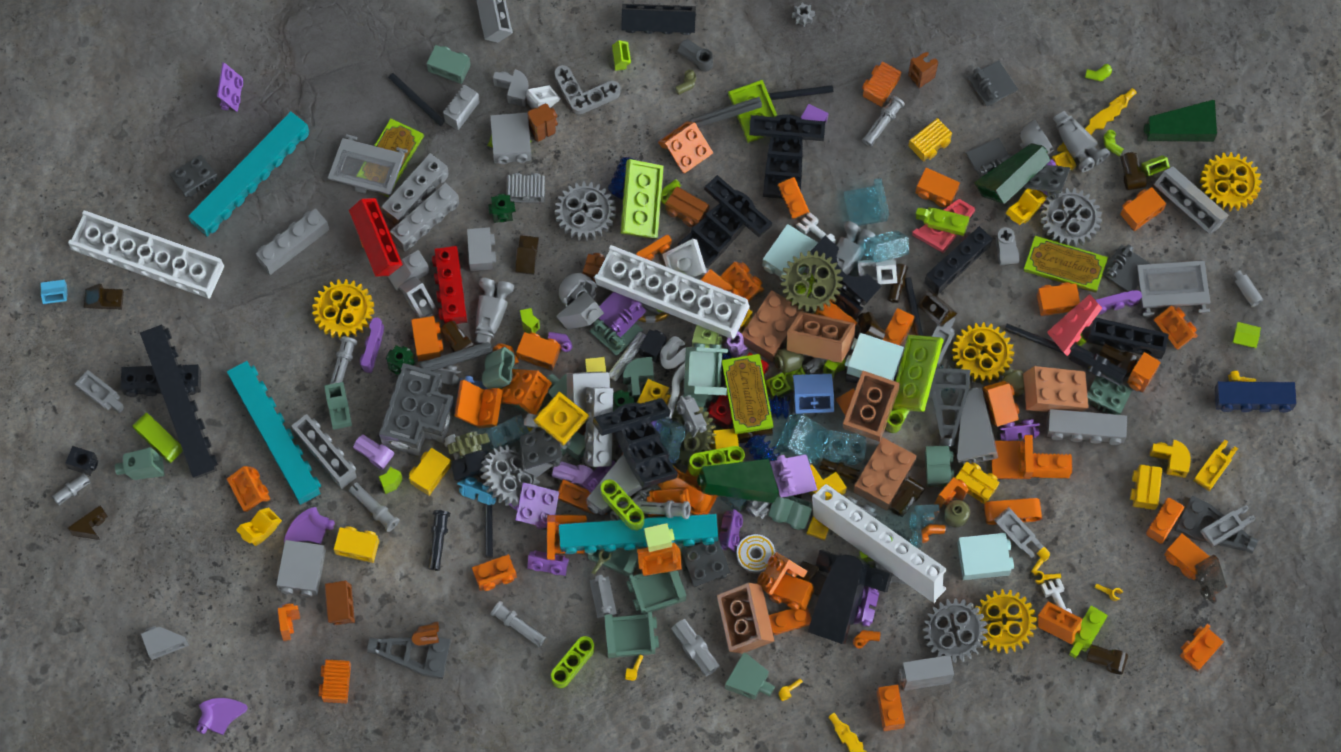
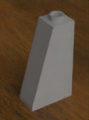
[957,388,998,467]
[586,454,642,516]

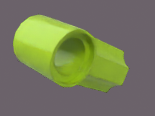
[885,409,910,433]

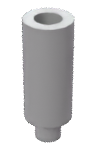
[1234,271,1263,307]

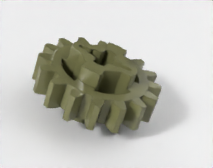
[447,431,490,456]

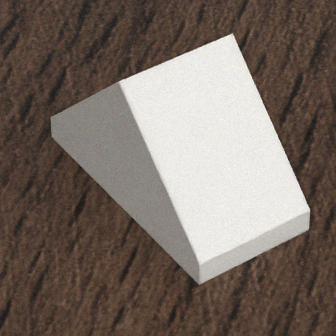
[526,85,561,109]

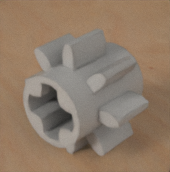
[792,2,815,27]
[746,500,770,519]

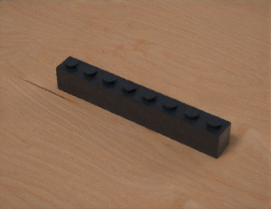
[140,324,219,479]

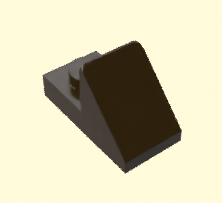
[515,235,539,275]
[83,284,124,310]
[68,505,108,540]
[791,561,827,597]

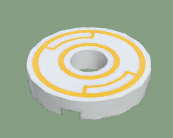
[736,534,775,574]

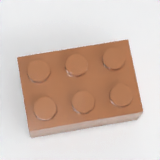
[742,290,804,362]
[787,311,855,363]
[1023,366,1088,412]
[843,371,900,442]
[853,438,917,510]
[717,583,775,654]

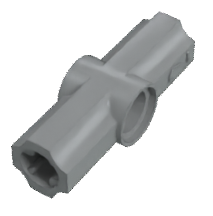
[671,619,720,676]

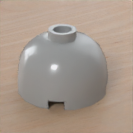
[1020,119,1054,155]
[558,273,597,307]

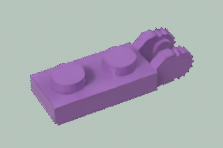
[1096,290,1142,315]
[360,317,384,373]

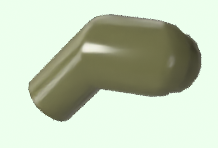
[675,69,696,95]

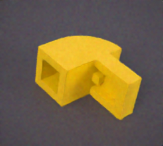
[1005,189,1048,225]
[1149,440,1191,478]
[809,465,847,500]
[236,508,282,546]

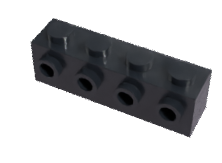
[621,3,696,35]
[121,364,201,397]

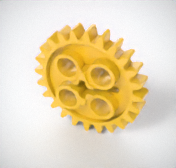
[1200,152,1262,212]
[312,279,375,340]
[951,322,1014,384]
[975,589,1037,654]

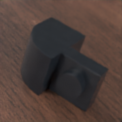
[450,451,489,481]

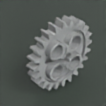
[555,181,616,241]
[1040,188,1102,247]
[480,445,540,507]
[923,598,988,663]

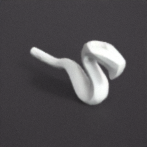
[660,336,686,419]

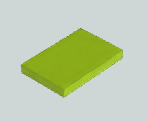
[728,80,777,143]

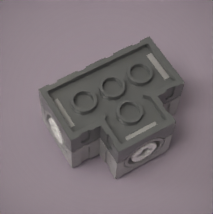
[379,363,455,456]

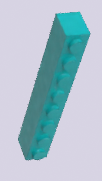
[188,111,309,237]
[227,361,321,505]
[559,514,718,554]

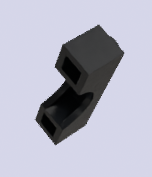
[810,235,882,306]

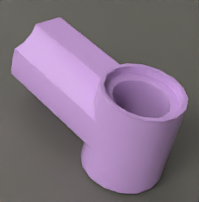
[723,332,748,358]
[353,434,394,470]
[552,461,593,489]

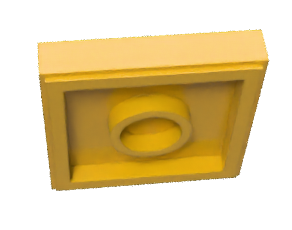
[534,391,589,446]

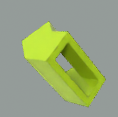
[612,40,631,71]
[1140,155,1170,177]
[520,308,540,333]
[1232,322,1261,348]
[823,358,846,379]
[379,467,403,494]

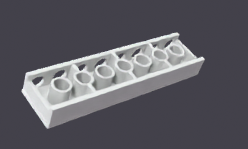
[68,210,224,299]
[594,245,750,340]
[812,484,946,603]

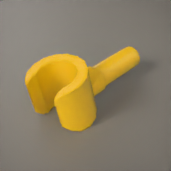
[1228,371,1256,382]
[1031,547,1050,574]
[1034,571,1061,584]
[1094,584,1123,601]
[625,655,643,681]
[778,679,803,701]

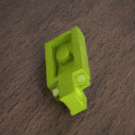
[915,208,970,236]
[1069,606,1108,659]

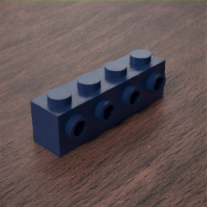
[1215,381,1296,413]

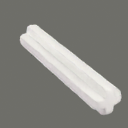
[610,332,646,381]

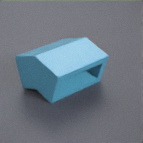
[41,280,68,304]

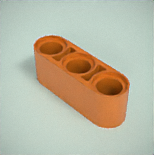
[657,468,714,512]
[984,498,1042,525]

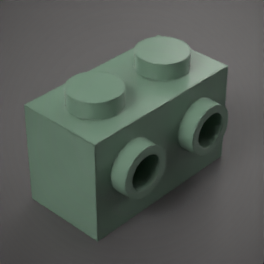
[427,45,471,84]

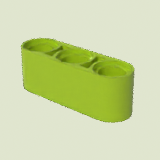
[132,413,183,464]
[688,446,745,476]
[600,479,644,530]
[551,636,594,689]

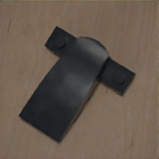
[749,114,826,199]
[677,175,772,268]
[593,398,678,488]
[808,550,893,644]

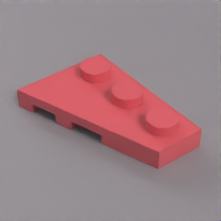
[912,199,975,253]
[1047,294,1102,356]

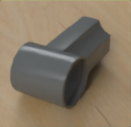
[678,39,713,72]

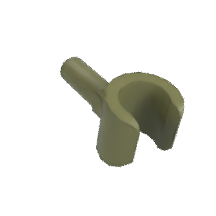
[591,549,612,575]

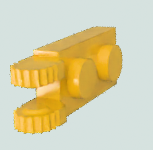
[1193,439,1238,491]

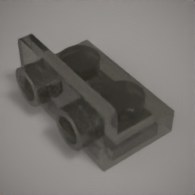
[1194,555,1227,604]

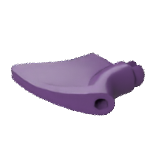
[284,507,335,545]
[196,698,248,735]

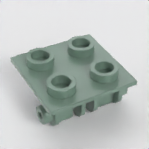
[589,319,643,356]
[1087,375,1132,415]

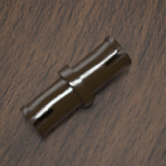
[887,264,908,303]
[819,458,860,482]

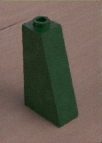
[1143,100,1217,142]
[974,143,1051,204]
[697,459,779,503]

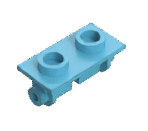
[457,477,496,505]

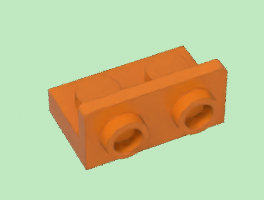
[720,262,765,302]
[1154,305,1198,350]
[227,466,270,512]
[934,477,969,509]
[472,554,517,591]
[278,604,300,641]
[1180,624,1224,672]

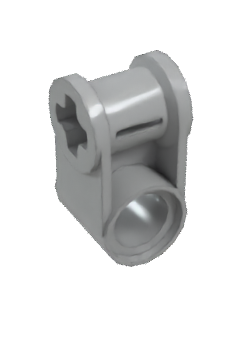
[996,227,1019,266]

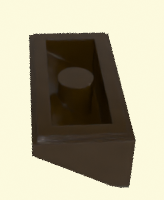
[917,290,957,326]

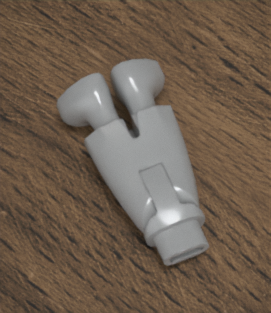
[1053,111,1110,173]
[824,221,877,278]
[475,278,514,344]

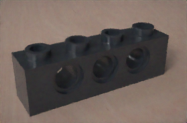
[924,226,993,295]
[1087,317,1169,359]

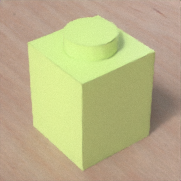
[644,523,675,552]

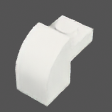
[858,257,897,284]

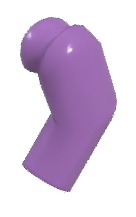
[548,332,572,352]

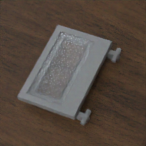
[328,134,408,195]
[1137,261,1211,318]

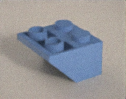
[793,374,834,414]

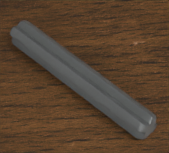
[690,97,762,128]
[419,342,492,371]

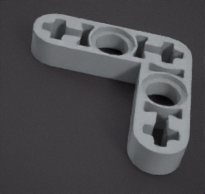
[555,65,621,115]

